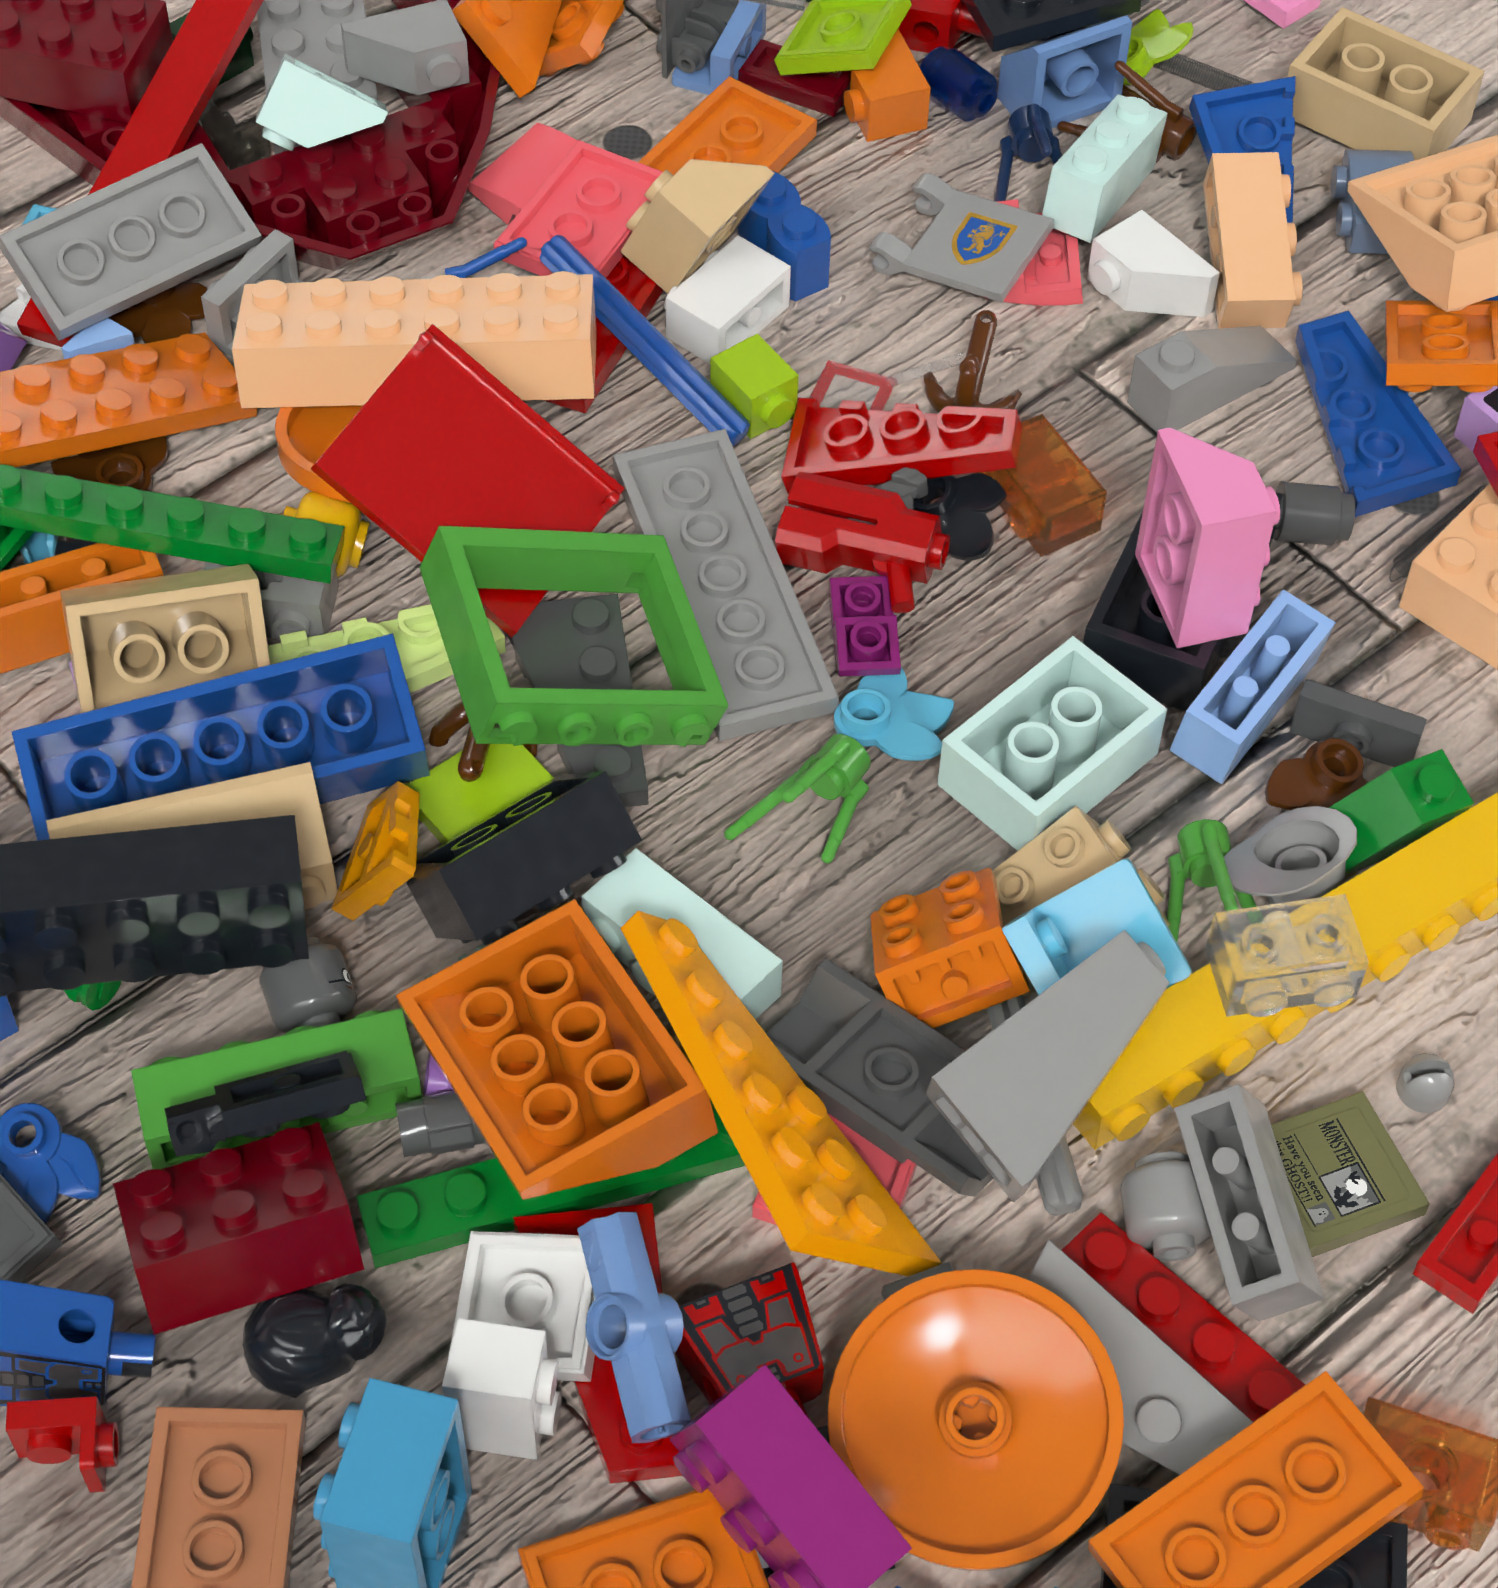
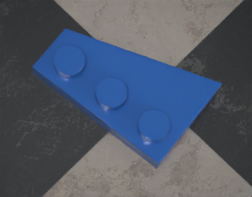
[1189,76,1296,223]

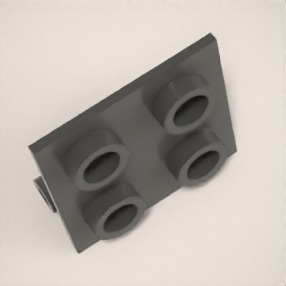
[656,0,739,79]

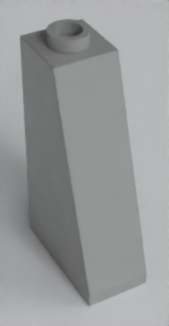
[925,930,1170,1203]

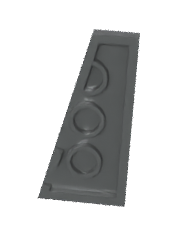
[502,594,649,807]

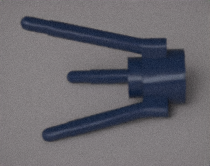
[994,104,1063,201]

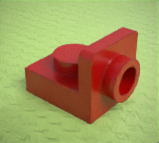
[6,1396,120,1493]

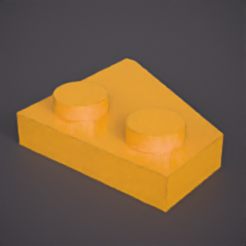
[331,781,420,921]

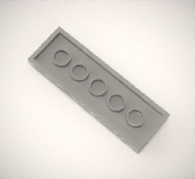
[613,429,839,742]

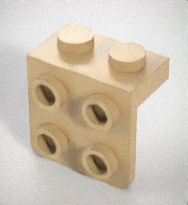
[992,806,1171,926]

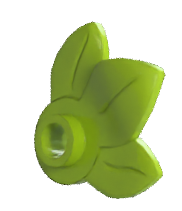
[1123,9,1194,85]

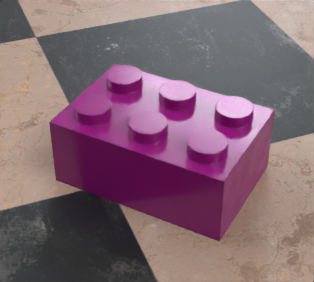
[669,1364,912,1588]

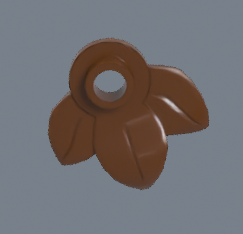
[108,282,207,344]
[51,436,168,492]
[1265,738,1369,810]

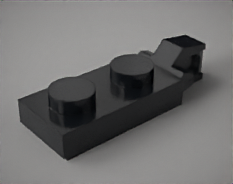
[164,1051,366,1156]

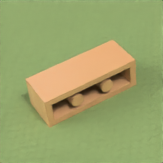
[1203,152,1303,329]

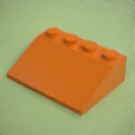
[396,899,718,1200]

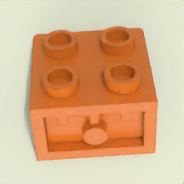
[870,868,1030,1029]

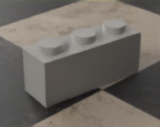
[1174,1084,1325,1322]

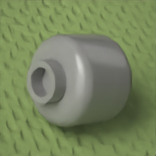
[1120,1151,1212,1261]

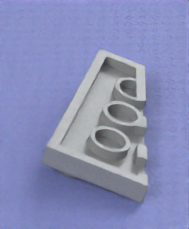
[1028,1239,1253,1474]

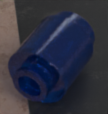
[920,46,997,121]

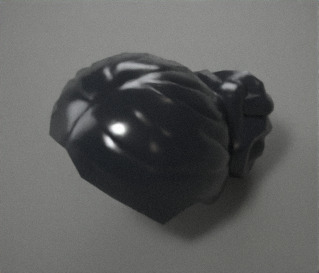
[242,1283,387,1398]

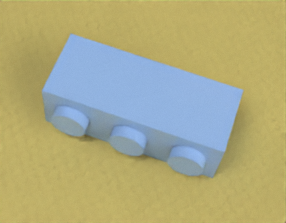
[1169,589,1336,785]

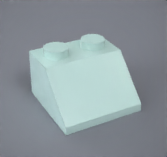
[256,54,388,151]

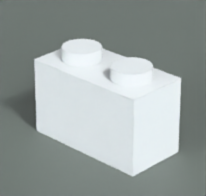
[664,235,791,364]
[442,1318,561,1460]

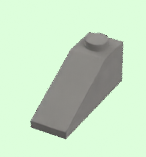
[1127,326,1297,432]

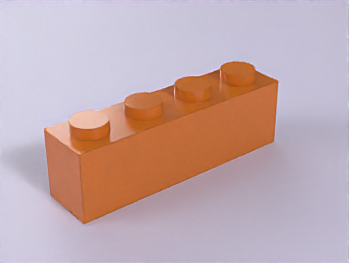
[0,543,163,674]

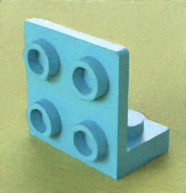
[1002,858,1192,995]

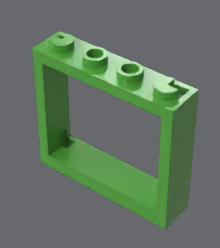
[419,526,729,747]

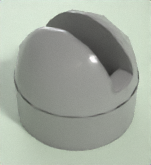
[1396,1053,1454,1113]

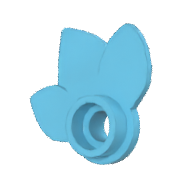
[834,667,954,761]

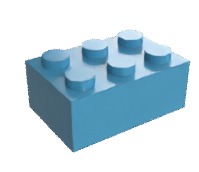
[313,1378,472,1588]

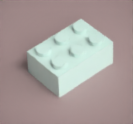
[937,636,1167,851]

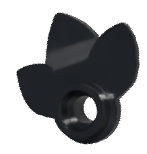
[913,473,1007,561]

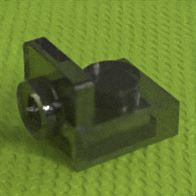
[198,99,271,170]

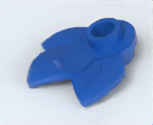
[0,1103,101,1224]

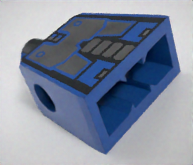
[0,1280,156,1406]

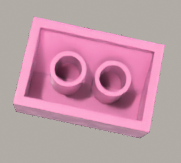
[1135,428,1280,648]

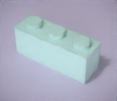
[1042,94,1168,243]
[581,848,783,1020]

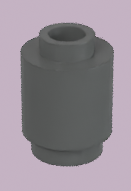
[1273,481,1355,546]

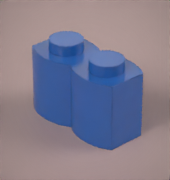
[738,171,831,302]

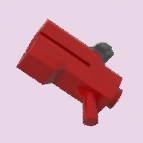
[775,467,950,613]

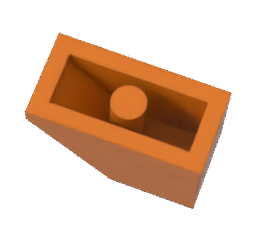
[844,29,931,142]

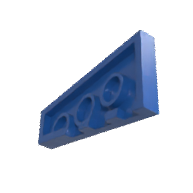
[1295,310,1462,517]

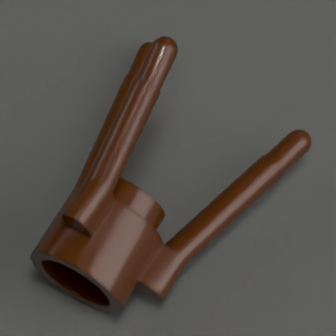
[1057,60,1197,163]

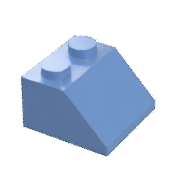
[997,15,1132,128]

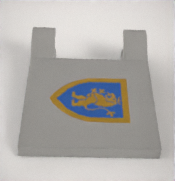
[870,173,1054,302]

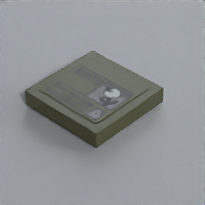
[1271,1091,1430,1257]

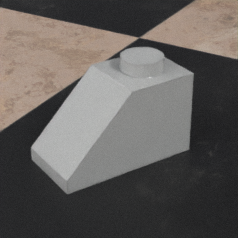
[340,0,470,95]

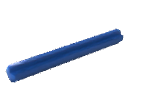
[540,235,750,446]

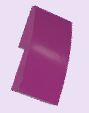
[829,576,901,677]

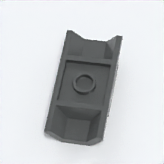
[766,958,993,1197]

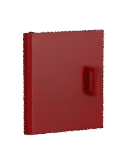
[311,323,625,638]

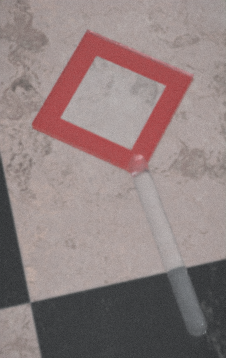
[809,351,967,411]

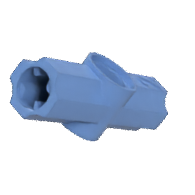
[578,1212,691,1443]

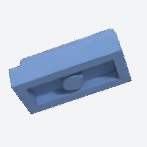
[672,0,767,95]

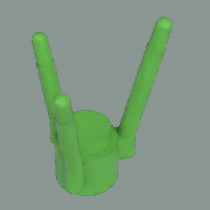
[724,734,871,864]
[1166,819,1266,942]

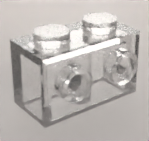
[1205,894,1369,1017]

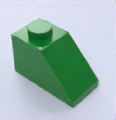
[1329,749,1474,875]

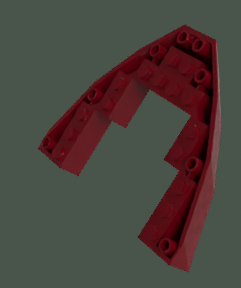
[0,0,500,271]

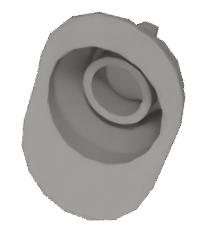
[1224,806,1357,911]

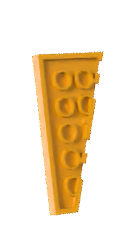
[620,910,942,1277]

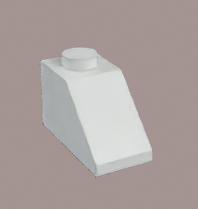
[1087,210,1220,317]

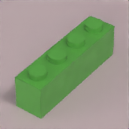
[131,1008,422,1169]

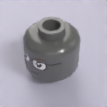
[259,936,357,1033]

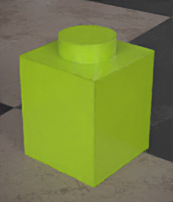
[710,333,799,439]

